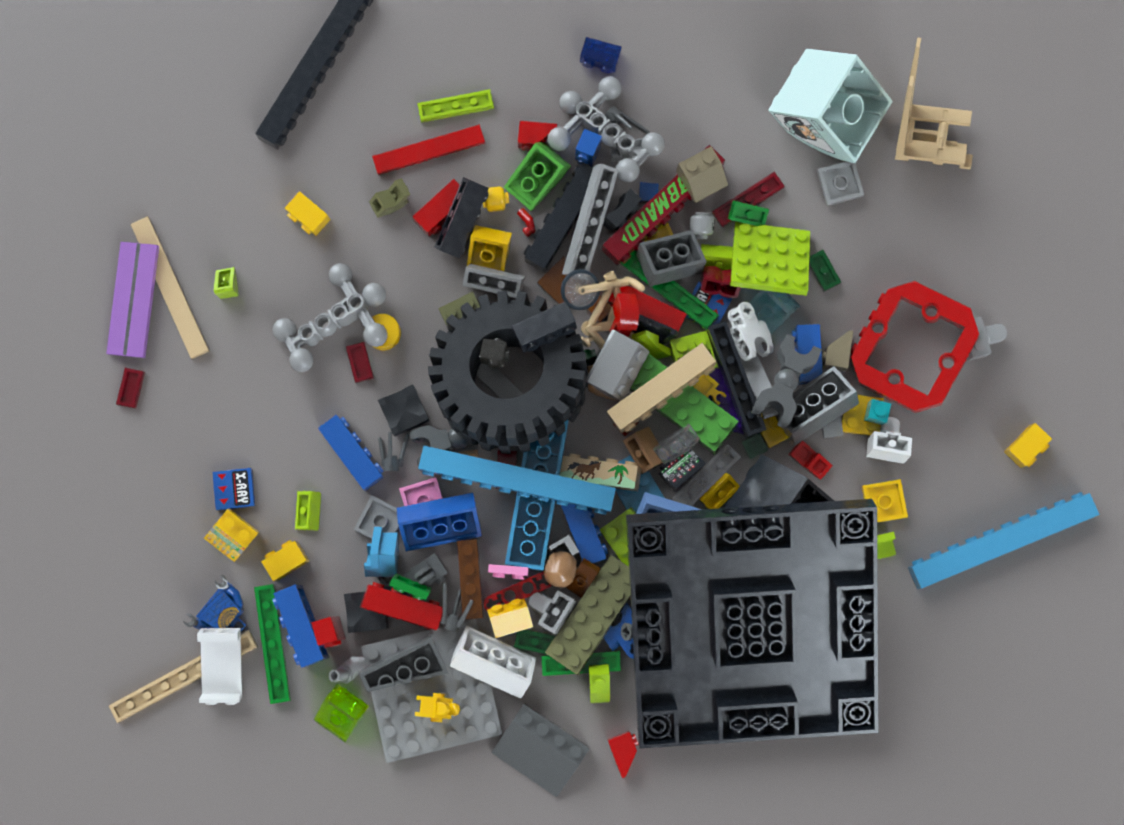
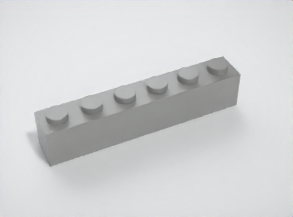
[562,163,619,280]

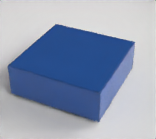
[639,182,659,203]

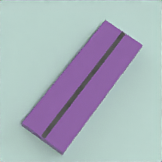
[106,242,159,358]

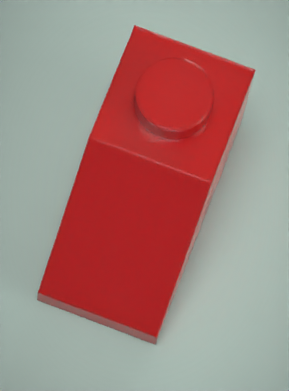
[518,121,557,151]
[607,731,639,778]

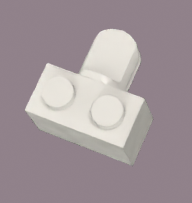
[866,417,912,464]

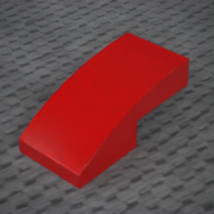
[788,441,833,480]

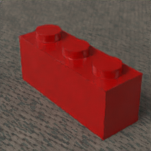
[412,179,460,237]
[311,616,346,648]

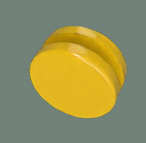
[364,314,401,351]

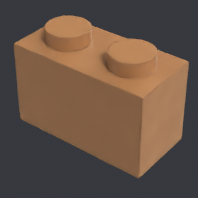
[623,427,668,474]

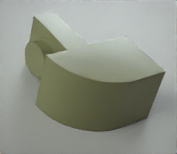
[369,178,411,218]

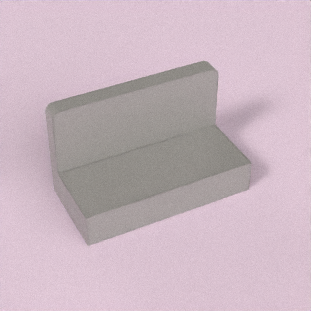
[549,535,579,556]

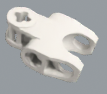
[728,301,774,361]

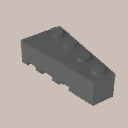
[359,635,449,692]

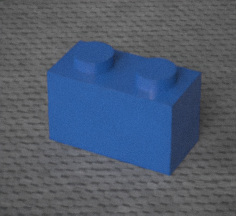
[575,129,602,167]

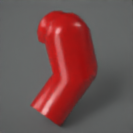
[517,208,536,237]

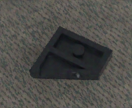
[632,314,678,345]

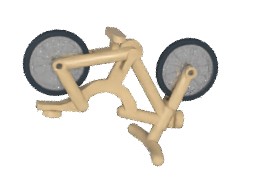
[561,269,645,357]

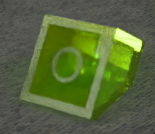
[314,683,369,742]

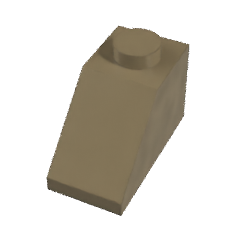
[821,330,853,371]

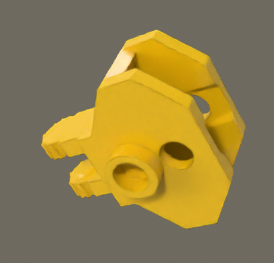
[415,693,460,722]

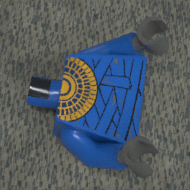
[183,575,247,631]

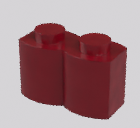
[701,266,741,298]

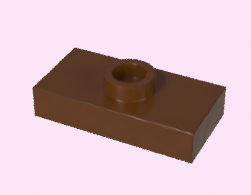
[566,558,601,598]

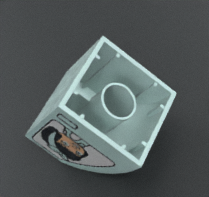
[768,49,893,163]

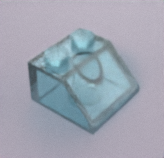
[746,290,801,335]

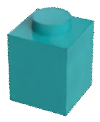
[864,399,891,425]

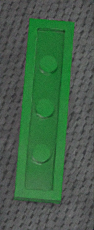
[541,651,621,676]

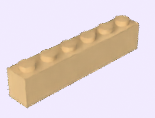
[607,343,716,433]

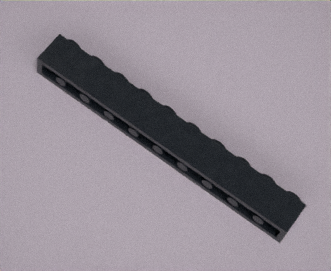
[255,0,373,150]

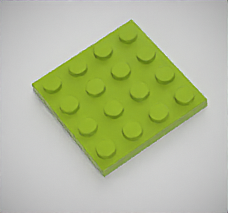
[730,221,810,296]

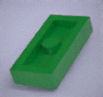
[728,200,769,226]
[390,573,432,600]

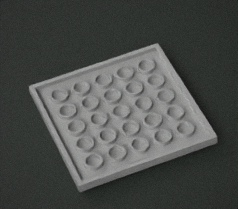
[361,619,502,763]

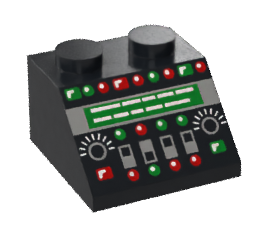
[659,448,706,492]

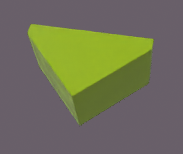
[214,267,239,299]

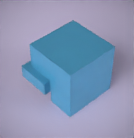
[364,527,399,577]

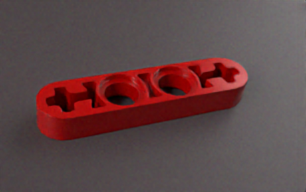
[483,571,551,611]

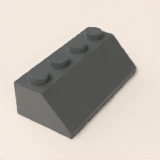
[775,366,859,445]

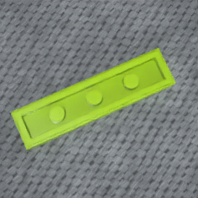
[417,89,494,123]

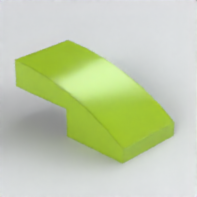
[632,330,671,360]

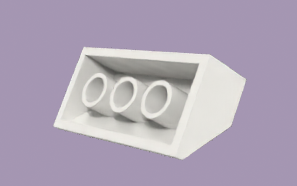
[450,626,536,699]

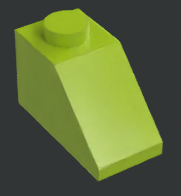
[589,664,610,703]

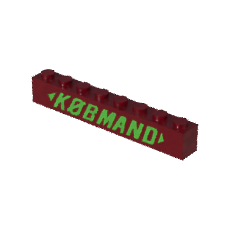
[601,145,725,266]

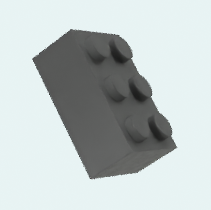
[636,230,707,286]

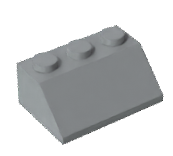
[586,330,650,401]

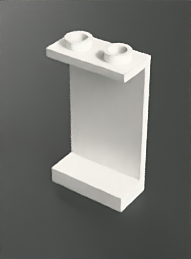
[197,628,242,705]

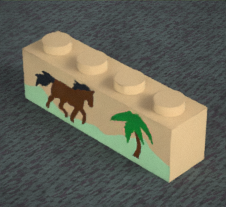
[560,454,642,492]

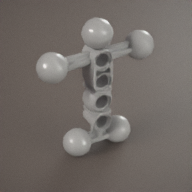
[547,76,665,182]
[272,263,388,372]

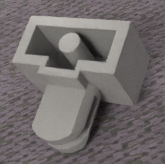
[958,317,1007,361]
[529,590,578,636]

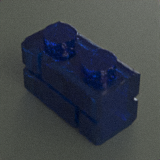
[580,37,622,73]

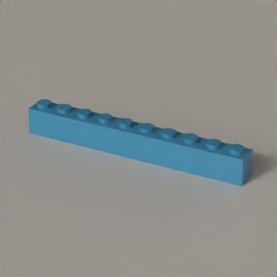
[418,446,616,515]
[908,492,1100,589]

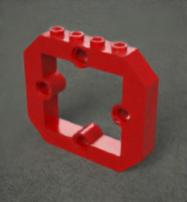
[850,281,979,413]

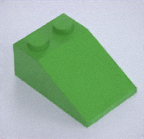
[504,142,571,211]

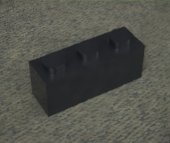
[512,302,577,353]

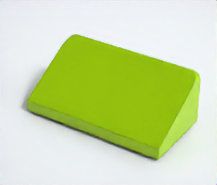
[295,491,321,531]

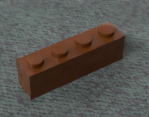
[457,539,484,620]

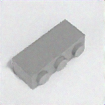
[463,264,525,298]

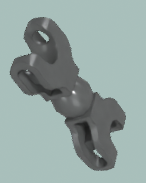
[751,334,821,429]
[409,425,498,467]

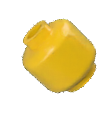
[483,186,509,212]

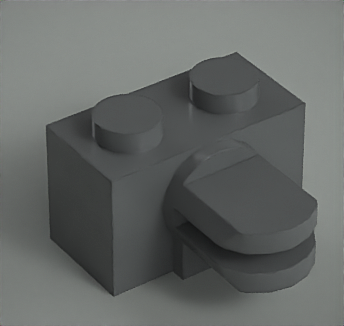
[402,553,449,587]

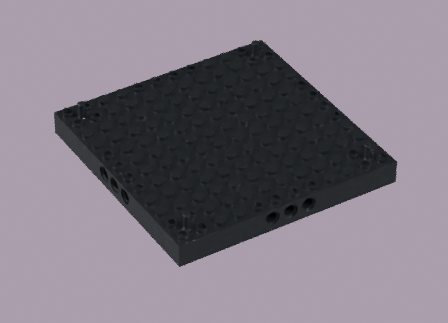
[626,499,879,749]

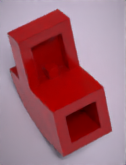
[610,293,639,337]

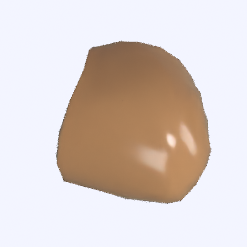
[543,551,577,588]

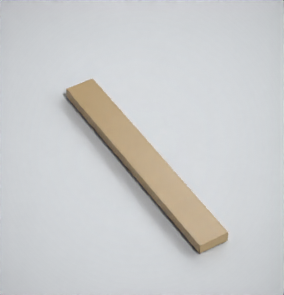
[131,216,209,359]
[109,630,258,723]

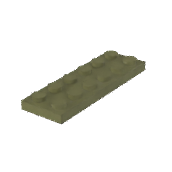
[545,555,630,675]

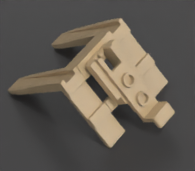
[895,38,973,169]

